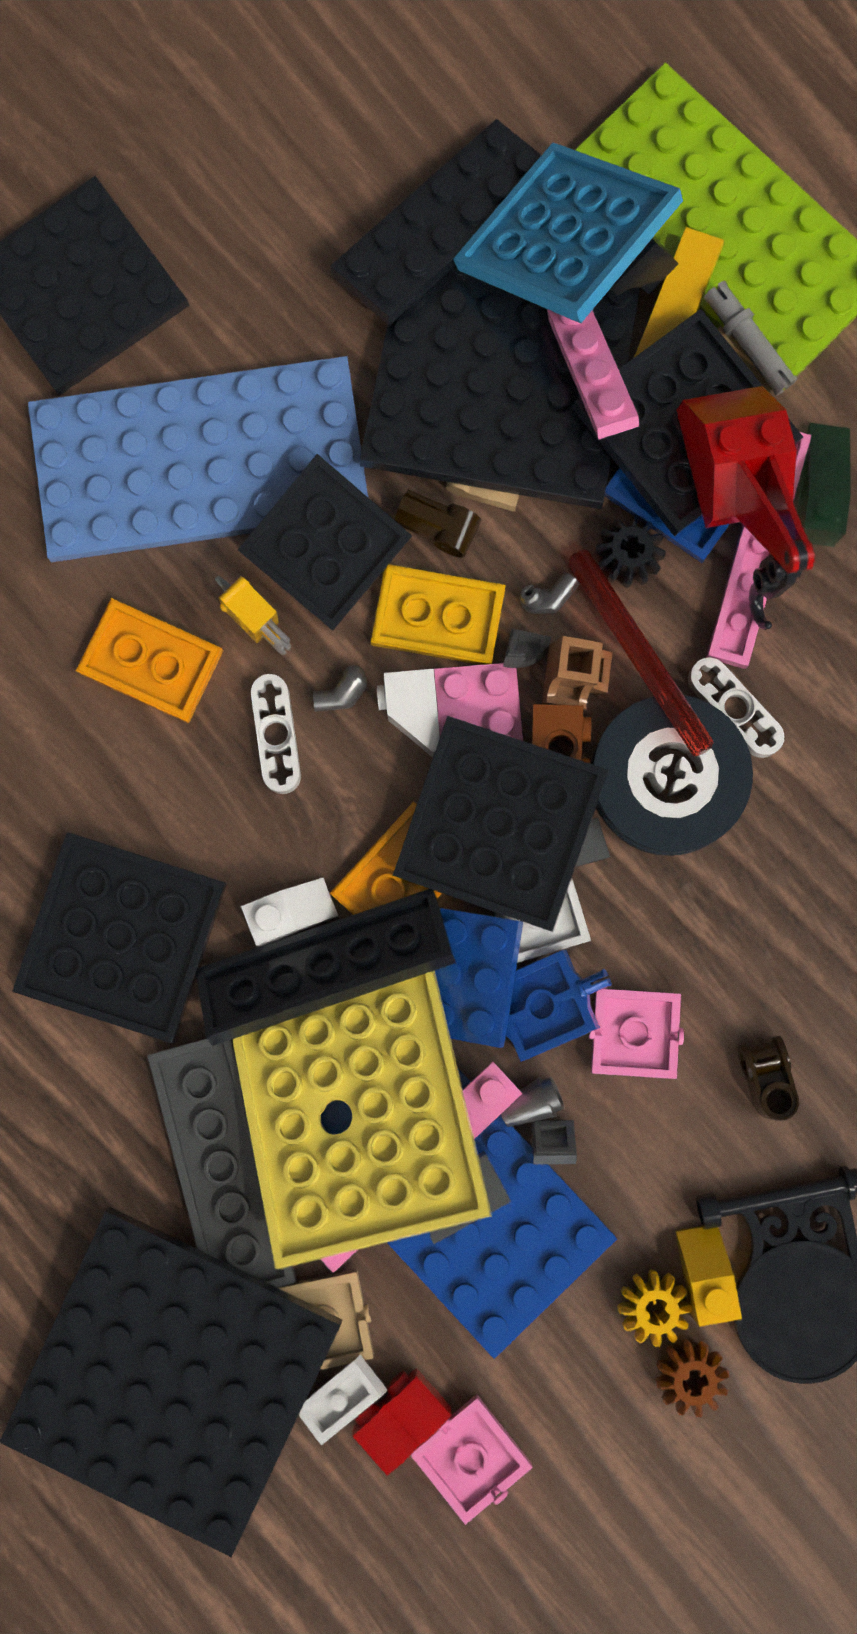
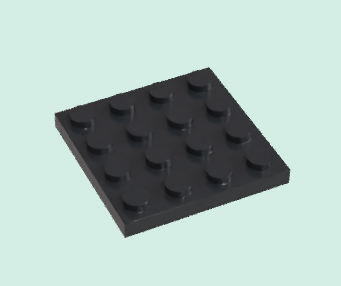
[0,176,189,396]
[572,309,803,537]
[393,716,609,932]
[12,832,227,1043]

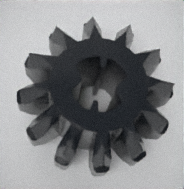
[595,516,666,588]

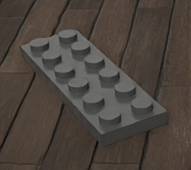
[147,1039,297,1288]

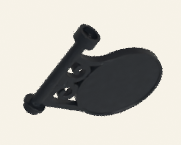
[696,1166,857,1384]

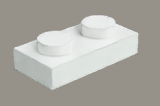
[299,1355,387,1445]

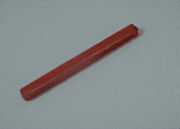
[569,549,714,757]

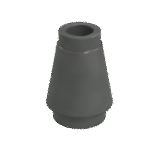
[501,1077,565,1127]

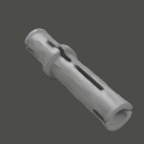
[704,281,798,396]

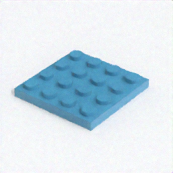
[453,143,683,323]

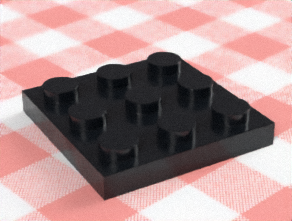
[238,454,412,631]

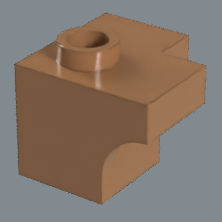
[542,636,613,710]

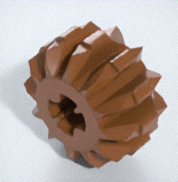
[655,1339,730,1418]

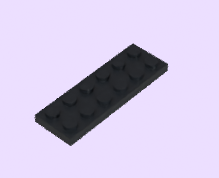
[330,118,541,325]
[196,889,456,1046]

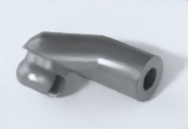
[519,572,580,614]
[313,665,367,712]

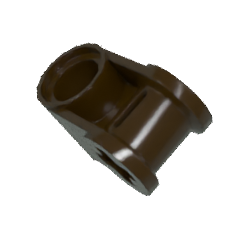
[738,1036,799,1121]

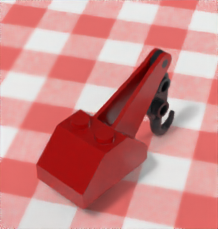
[676,386,815,630]

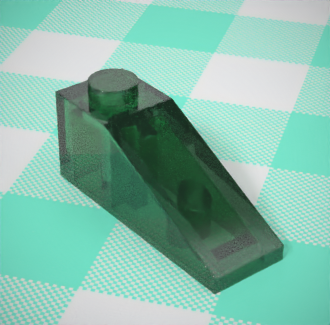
[797,423,851,547]

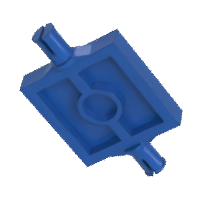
[506,950,612,1062]

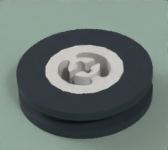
[591,694,753,856]

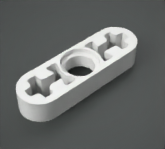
[688,657,784,758]
[251,674,301,794]

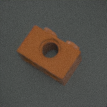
[532,704,591,764]

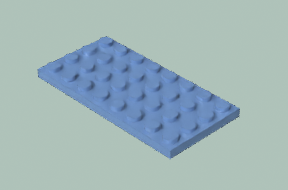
[28,356,368,562]

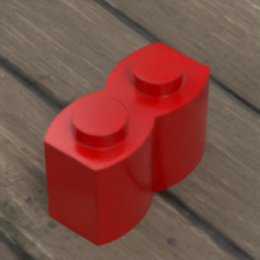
[352,1368,452,1475]

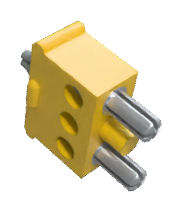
[215,575,291,655]

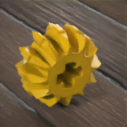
[617,1269,692,1347]

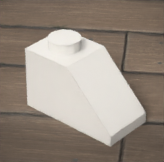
[377,669,440,757]
[241,878,338,947]

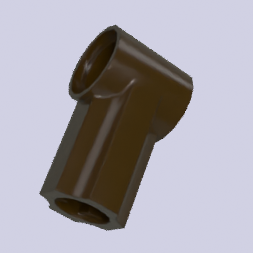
[394,490,482,558]

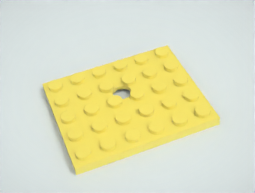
[232,971,492,1269]

